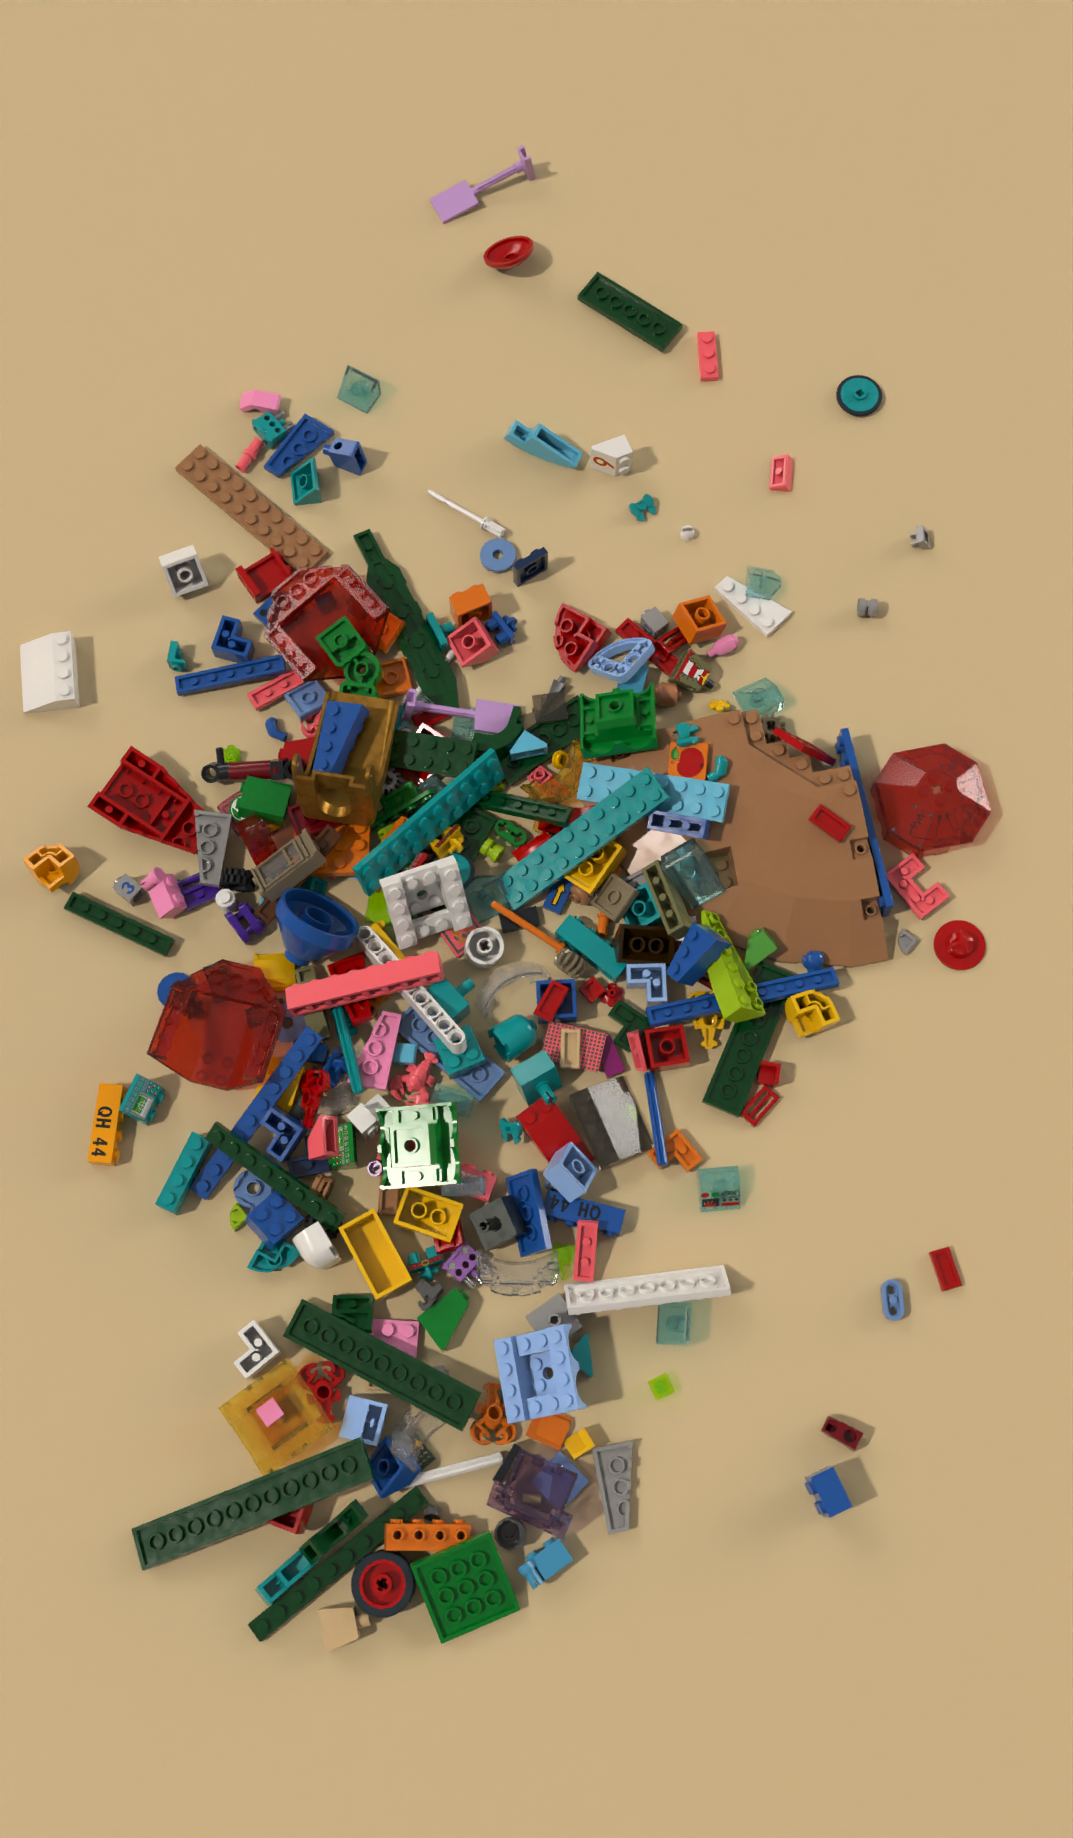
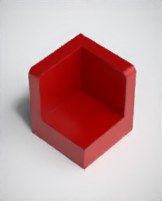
[756,1061,781,1088]

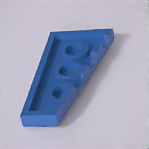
[264,414,334,478]

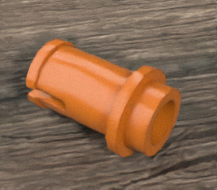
[596,911,612,936]

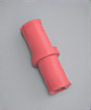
[235,437,264,473]

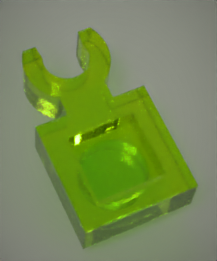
[550,1242,574,1280]

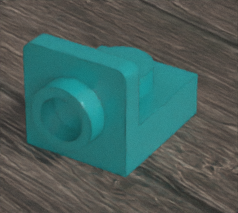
[167,641,188,672]

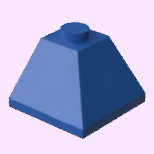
[369,1436,422,1498]

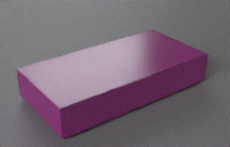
[600,1035,625,1079]

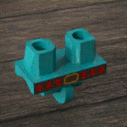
[407,1245,445,1282]

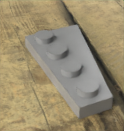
[194,810,233,887]

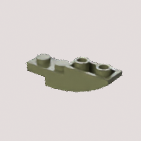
[295,964,332,1041]

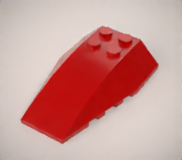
[87,746,204,855]

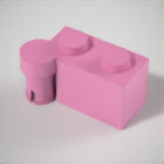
[140,867,187,919]

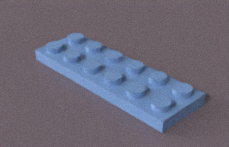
[398,1001,506,1103]

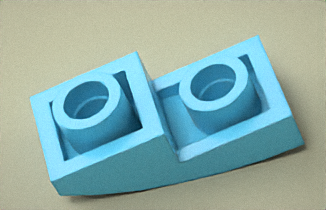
[392,1043,418,1066]

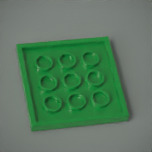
[410,1530,520,1644]

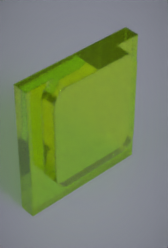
[364,891,393,927]

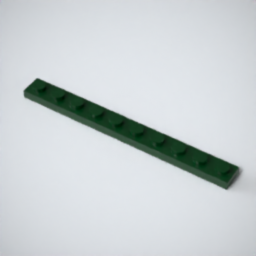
[247,1486,429,1642]

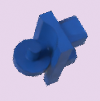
[485,610,517,646]
[318,1048,347,1088]

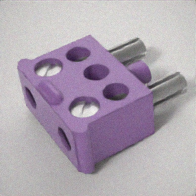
[442,1241,490,1289]

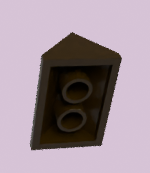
[612,924,675,966]

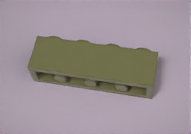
[642,860,692,940]

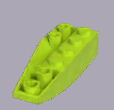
[701,910,766,1023]

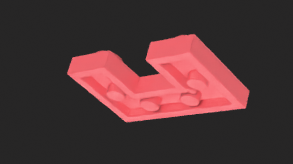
[886,853,950,920]

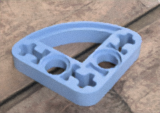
[588,637,655,683]

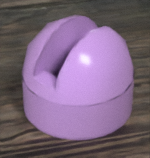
[367,1160,383,1176]

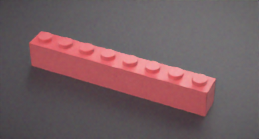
[285,951,445,1017]

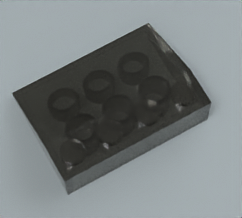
[569,1076,655,1171]

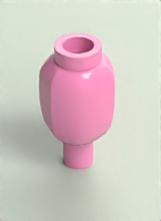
[706,634,739,658]

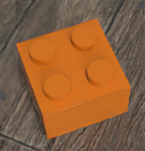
[449,583,492,628]
[672,595,727,645]

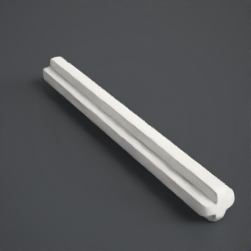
[404,1452,503,1488]

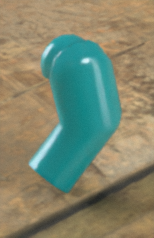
[706,756,728,782]

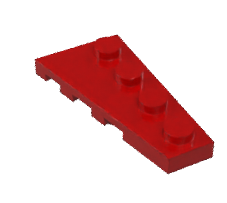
[327,952,372,1027]

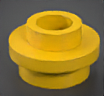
[552,750,570,769]

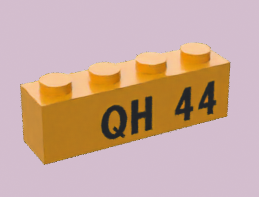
[87,1083,128,1167]

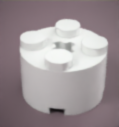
[464,926,504,969]

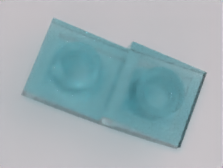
[441,1175,485,1196]

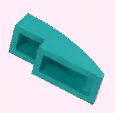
[255,1550,321,1606]

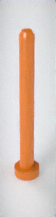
[491,901,566,953]

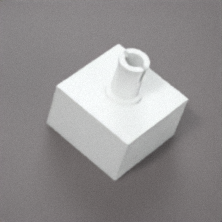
[159,545,208,598]

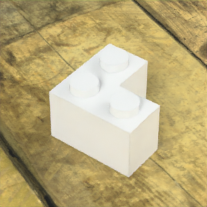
[346,1093,390,1140]
[233,1320,282,1380]

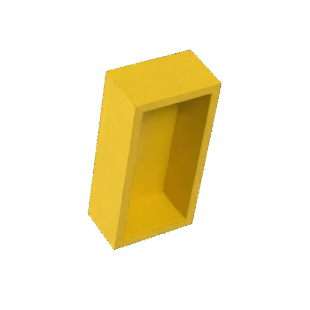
[338,1208,413,1302]

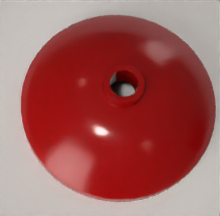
[483,236,534,269]

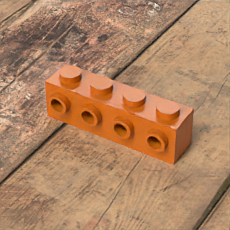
[384,1519,471,1551]

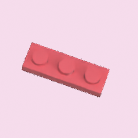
[697,331,718,382]
[247,668,305,711]
[573,1219,599,1282]

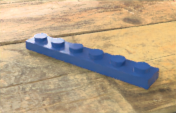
[175,654,287,696]

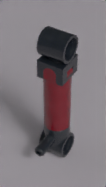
[201,747,306,783]

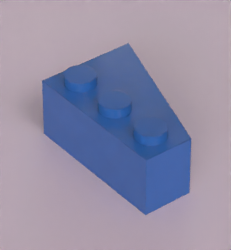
[666,922,732,986]

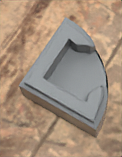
[898,928,918,956]

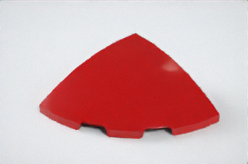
[553,603,612,673]

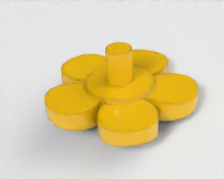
[708,699,730,712]

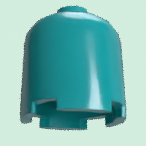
[488,1014,538,1063]

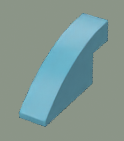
[504,420,583,469]

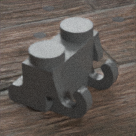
[415,1279,444,1311]

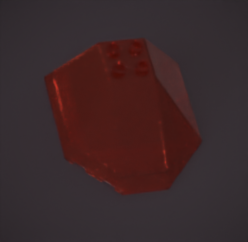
[264,564,390,682]
[147,959,287,1091]

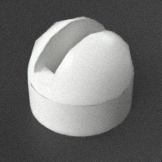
[680,525,695,541]

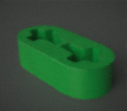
[494,819,527,848]

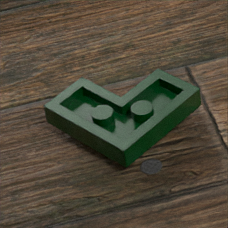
[608,999,649,1053]

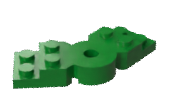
[315,615,383,698]

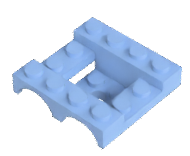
[493,1324,587,1424]

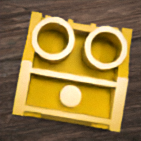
[254,953,296,993]

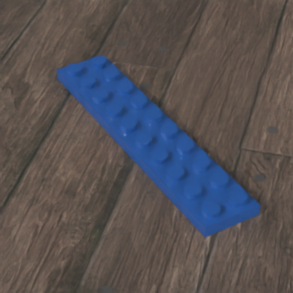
[835,728,894,917]

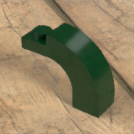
[472,706,524,758]
[299,1499,369,1566]

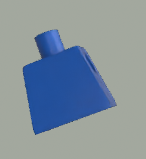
[323,438,367,476]

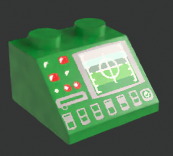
[328,1122,358,1171]

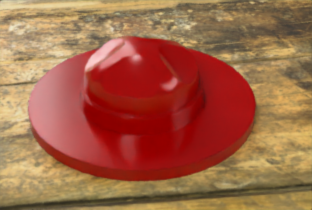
[933,920,986,970]

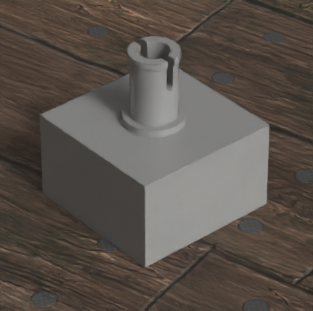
[526,1293,583,1339]

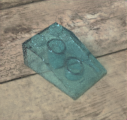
[661,838,725,909]

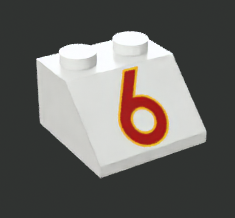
[590,434,633,476]

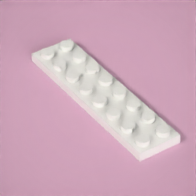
[564,1265,731,1315]

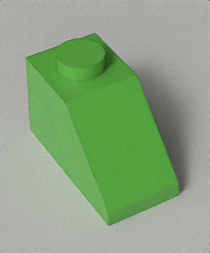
[744,927,778,971]

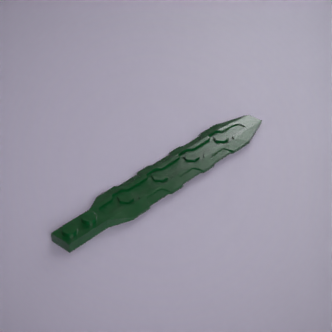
[353,529,459,708]

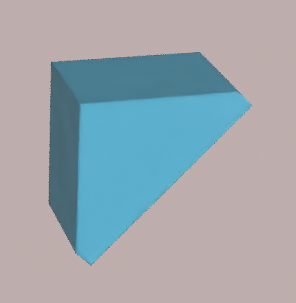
[510,730,548,761]

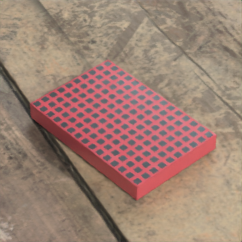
[543,1021,607,1073]

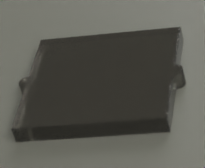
[532,691,568,725]

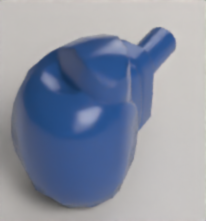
[802,951,824,972]

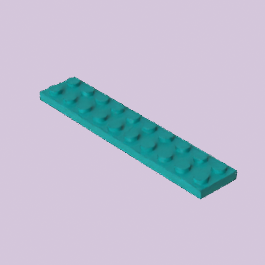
[352,748,505,897]
[495,767,670,910]

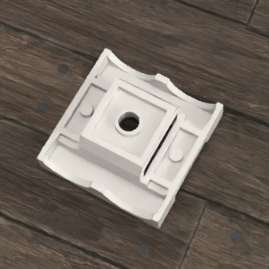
[379,855,473,950]

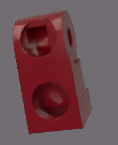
[821,1416,863,1451]

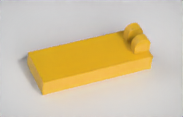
[370,920,405,960]

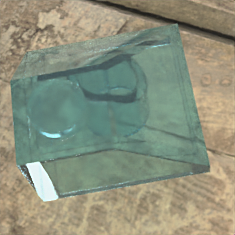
[732,677,785,718]
[464,875,512,924]

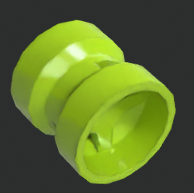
[479,837,506,863]

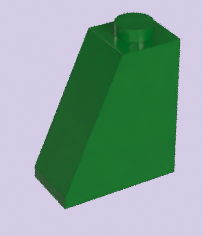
[417,1288,469,1352]

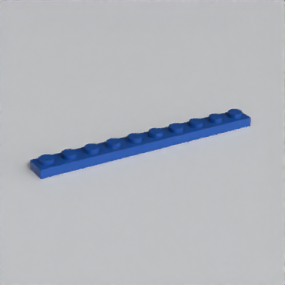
[646,967,840,1028]
[189,1026,324,1200]

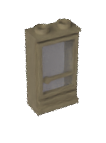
[250,828,327,903]

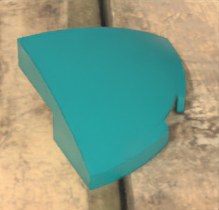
[247,1241,300,1272]

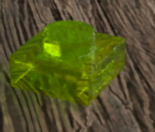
[647,1373,675,1401]

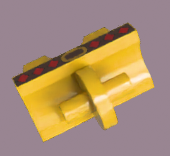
[430,824,464,860]

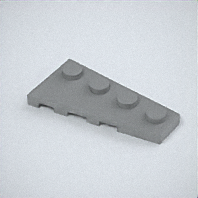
[592,1441,633,1534]

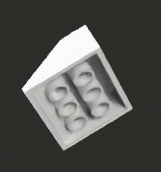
[20,631,80,714]

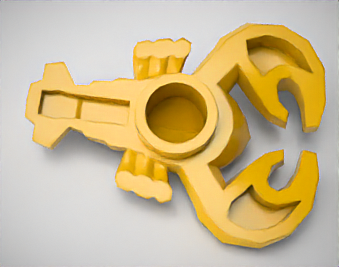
[687,991,725,1049]

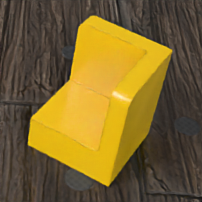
[563,1428,595,1459]

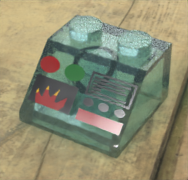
[696,1166,740,1212]

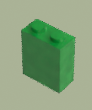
[235,775,292,827]

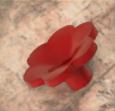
[600,983,623,1007]

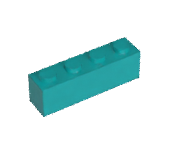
[555,914,630,983]
[155,1132,213,1215]

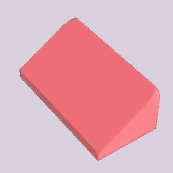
[769,454,793,492]
[627,1029,649,1072]

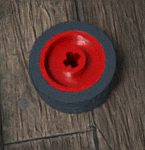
[351,1550,416,1618]

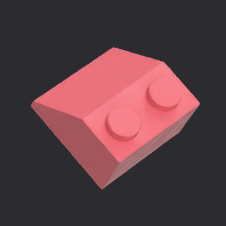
[446,617,500,668]

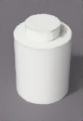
[215,889,238,913]

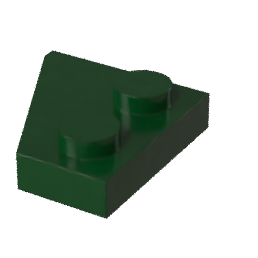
[332,1294,374,1334]

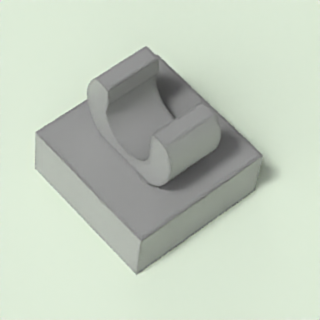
[909,525,930,550]

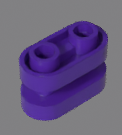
[224,902,266,945]

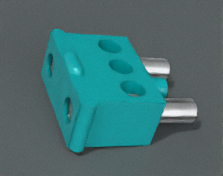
[252,410,295,449]

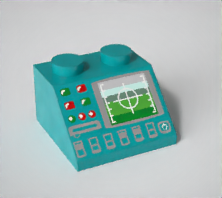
[119,1073,166,1126]

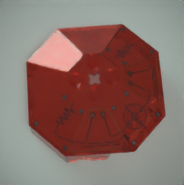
[870,743,991,859]

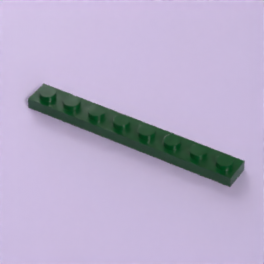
[205,1121,347,1232]

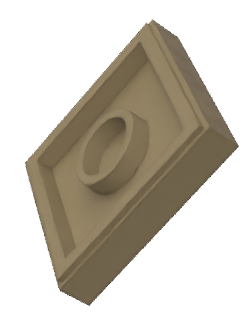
[590,872,640,924]

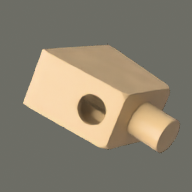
[319,1606,371,1652]

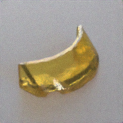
[520,740,593,803]

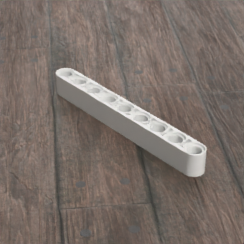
[356,926,467,1054]

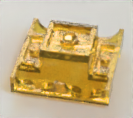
[219,1357,336,1476]

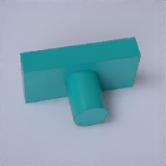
[425,612,455,653]

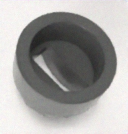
[424,1503,441,1521]

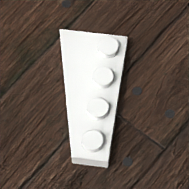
[714,576,792,638]

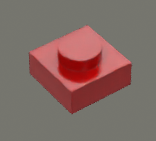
[578,976,606,1004]

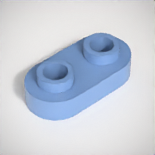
[881,1279,904,1321]

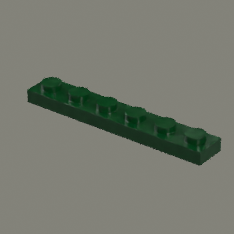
[473,791,574,827]
[64,892,175,957]

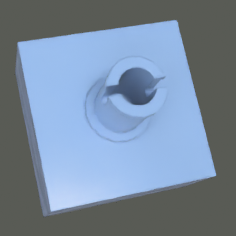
[542,1141,598,1203]

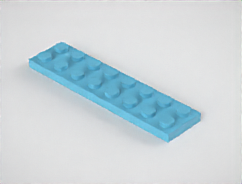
[576,762,731,823]

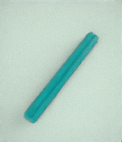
[333,1006,364,1095]

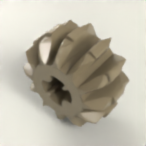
[760,713,786,744]
[554,948,587,979]

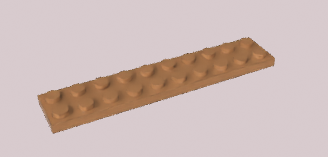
[175,444,329,579]

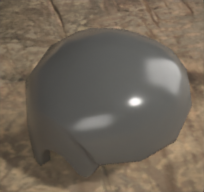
[494,1517,527,1551]

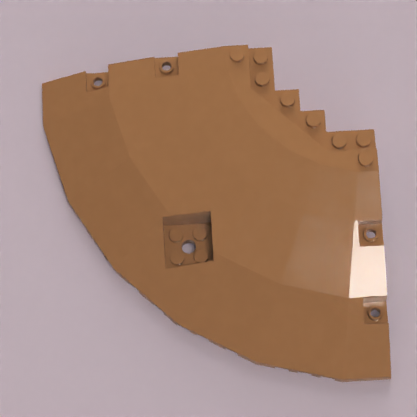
[571,709,888,968]

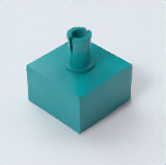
[427,977,476,1024]
[510,1050,563,1106]

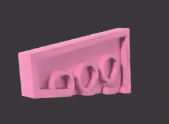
[347,1011,402,1091]

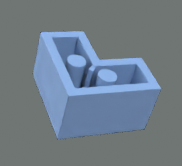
[625,963,667,1007]

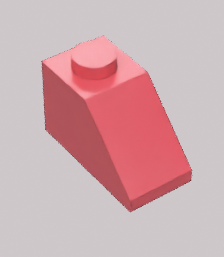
[307,1115,340,1160]

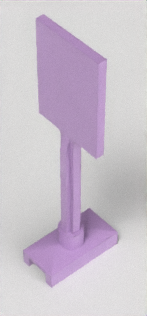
[430,145,535,224]
[402,688,520,734]

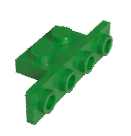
[370,781,437,831]

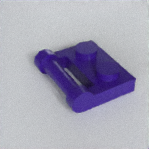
[177,873,220,912]

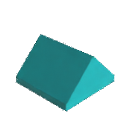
[290,457,321,506]

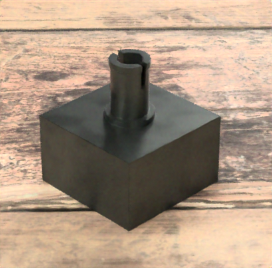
[469,1195,528,1251]

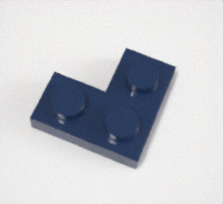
[287,1135,330,1178]

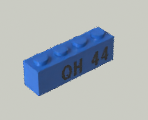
[544,1190,626,1238]

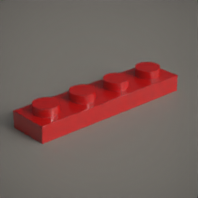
[615,618,679,677]

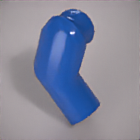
[265,717,288,742]

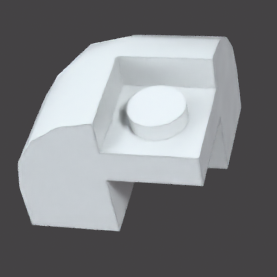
[292,1221,343,1270]

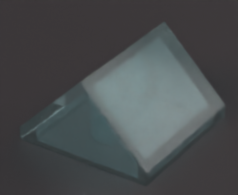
[337,365,381,413]
[656,1302,692,1346]

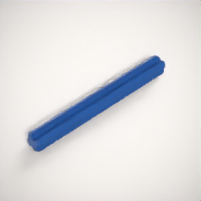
[644,1072,668,1166]

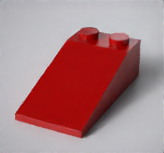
[516,1097,595,1164]

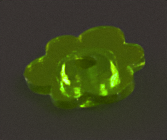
[223,745,241,762]

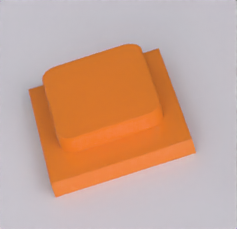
[525,1414,572,1450]

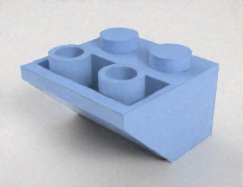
[339,1395,389,1447]

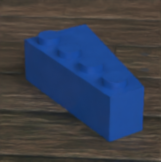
[312,701,370,774]

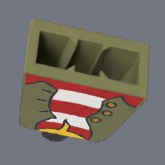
[667,649,715,693]

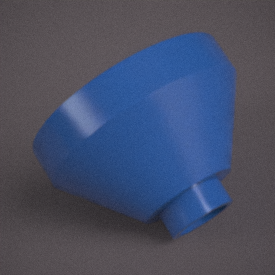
[275,888,359,967]

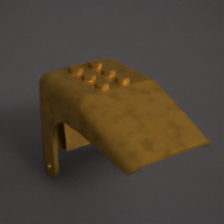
[291,690,400,827]

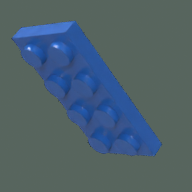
[506,1169,552,1257]

